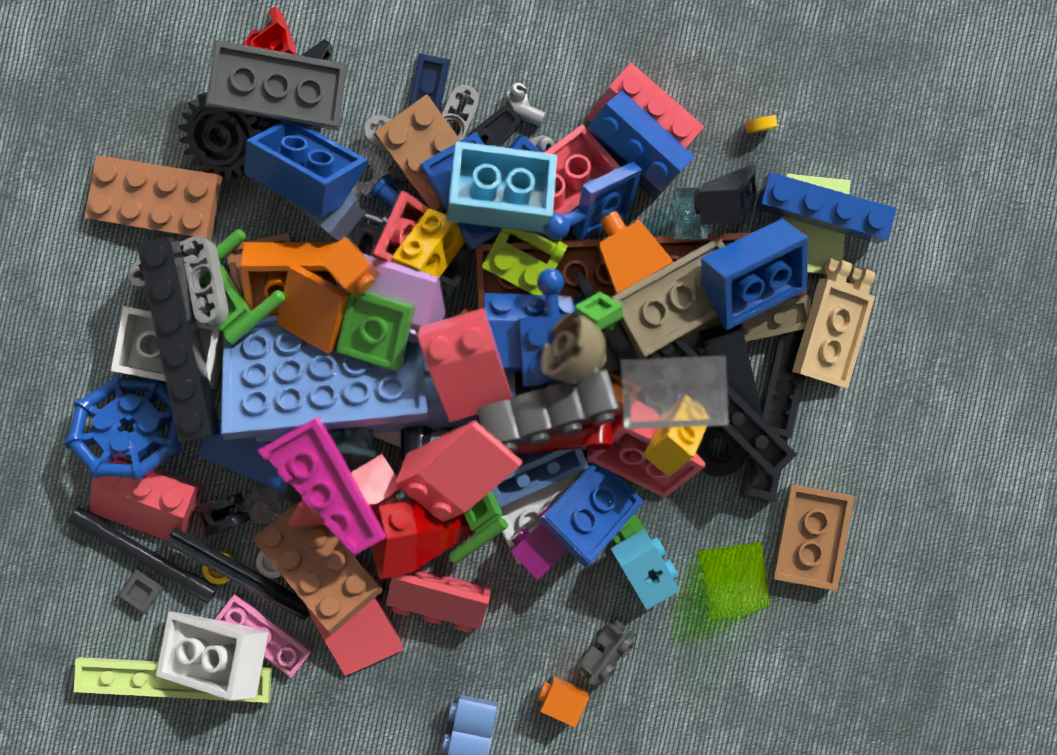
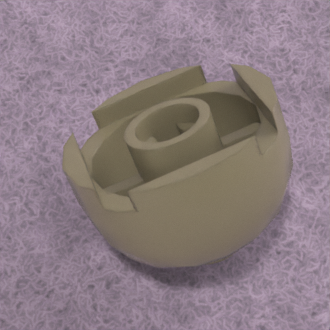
[541,312,606,384]

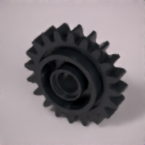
[178,92,267,181]

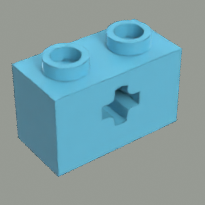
[611,529,680,610]

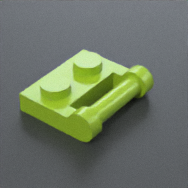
[481,228,568,295]

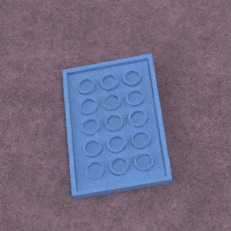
[221,315,428,440]

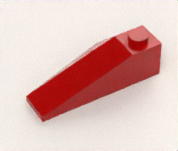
[371,500,475,580]

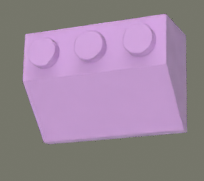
[337,254,446,343]

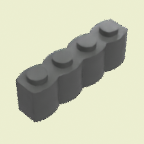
[477,370,621,453]

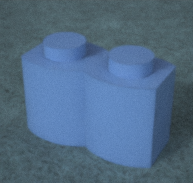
[442,695,498,755]

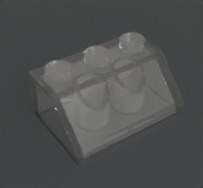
[621,355,728,429]

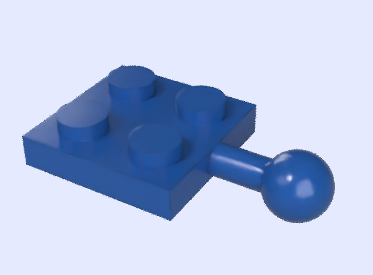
[543,162,642,241]
[518,268,566,386]

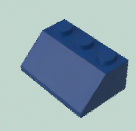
[587,90,695,200]
[244,121,368,218]
[701,218,808,330]
[483,293,584,372]

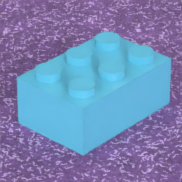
[446,141,557,233]

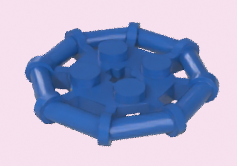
[65,374,182,481]

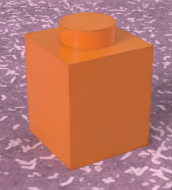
[319,237,380,296]
[537,676,589,728]

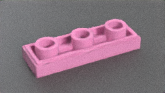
[215,593,312,678]

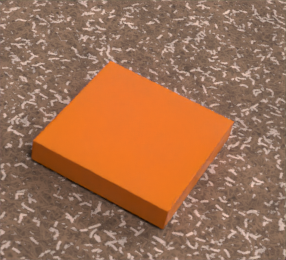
[276,264,349,354]

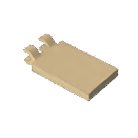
[792,258,875,389]

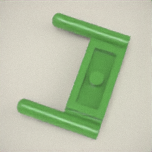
[200,229,285,344]
[449,490,508,564]

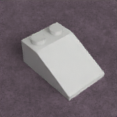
[156,612,269,700]

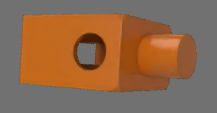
[597,211,673,295]

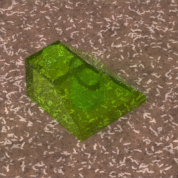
[698,541,771,620]

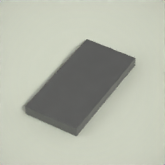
[205,40,347,131]

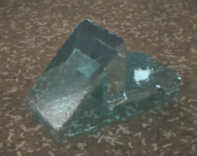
[671,187,708,239]

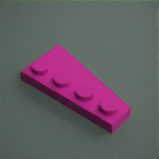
[258,417,386,555]

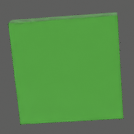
[336,291,416,372]

